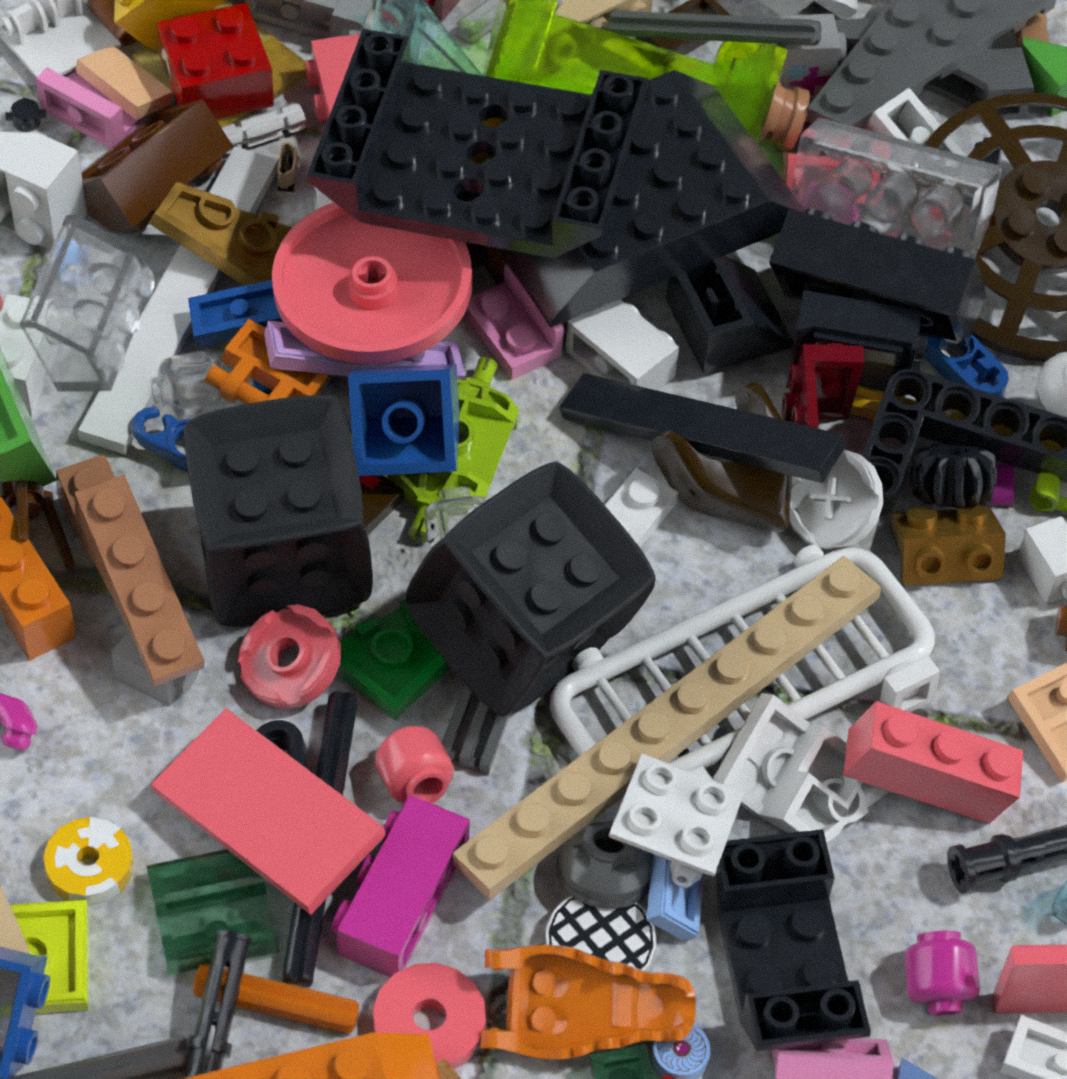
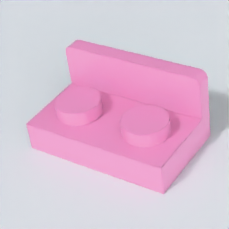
[464,264,566,380]

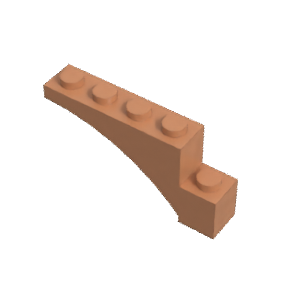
[56,453,205,687]

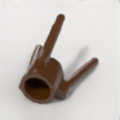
[1,480,75,570]

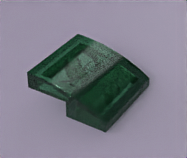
[146,849,279,976]

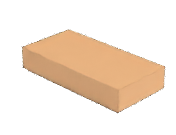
[76,45,173,120]

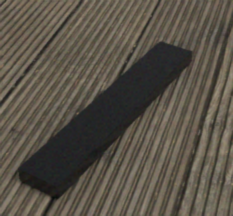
[559,373,846,483]

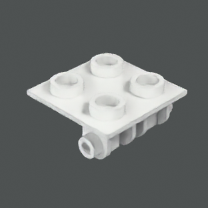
[0,0,121,77]
[608,754,745,887]

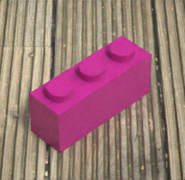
[332,795,470,977]

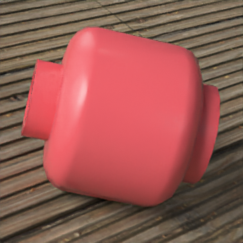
[375,726,454,805]

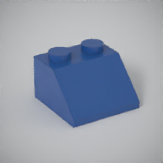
[348,364,460,476]

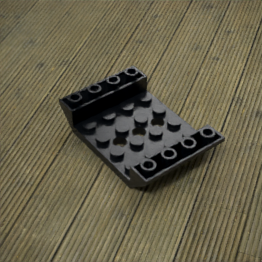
[307,29,648,258]

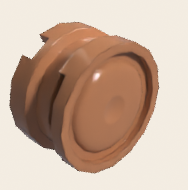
[751,79,810,152]

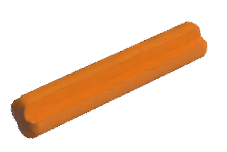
[193,964,359,1033]

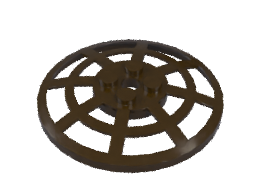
[900,92,1067,362]

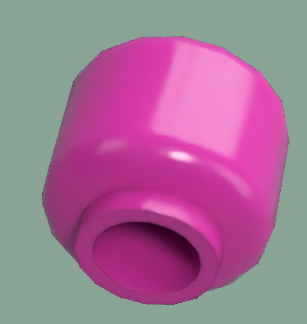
[904,931,980,1016]

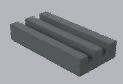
[442,684,511,775]

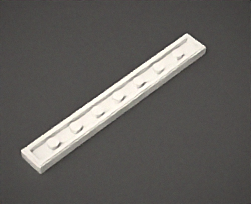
[78,146,278,455]

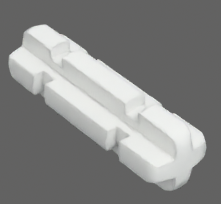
[221,103,306,155]

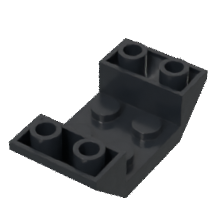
[715,829,871,1051]

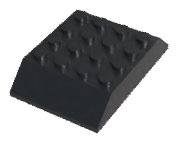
[462,70,805,328]

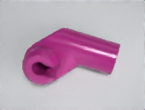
[0,693,38,751]

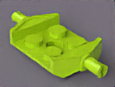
[388,357,519,543]

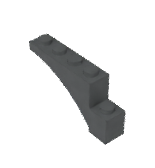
[835,17,1034,121]

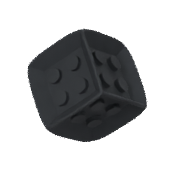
[183,395,373,627]
[406,461,656,717]

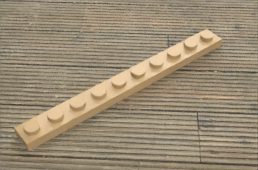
[453,555,881,901]

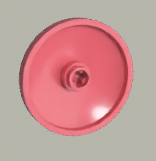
[272,202,472,364]

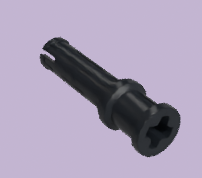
[947,825,1067,894]

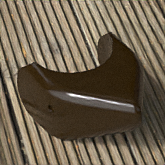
[652,382,792,532]

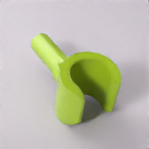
[1030,472,1067,514]

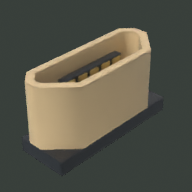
[277,141,299,192]

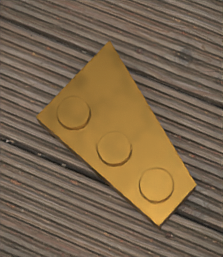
[149,182,293,286]

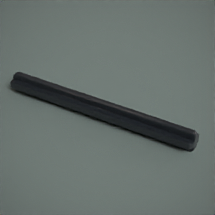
[282,691,357,988]

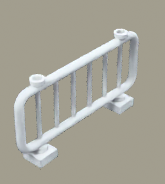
[549,544,940,799]

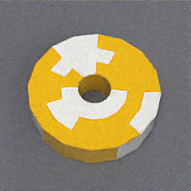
[43,817,134,906]

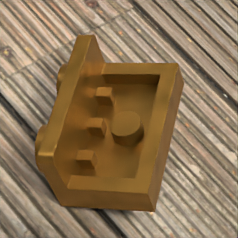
[891,505,1006,585]

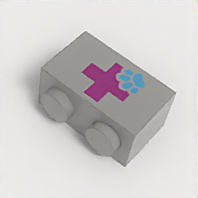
[768,14,846,105]

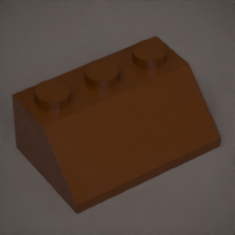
[81,99,234,232]

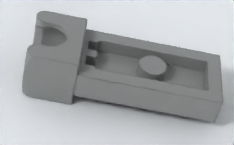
[245,0,373,39]

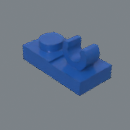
[188,280,283,349]

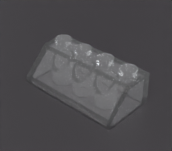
[791,117,1002,259]

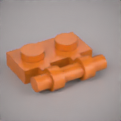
[204,319,332,404]

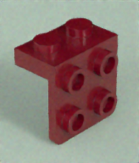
[782,343,865,428]

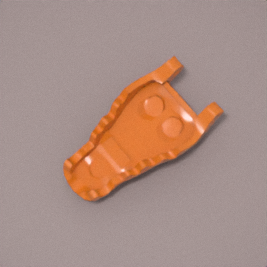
[480,944,696,1059]

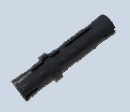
[184,930,252,1078]

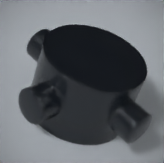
[5,97,47,132]

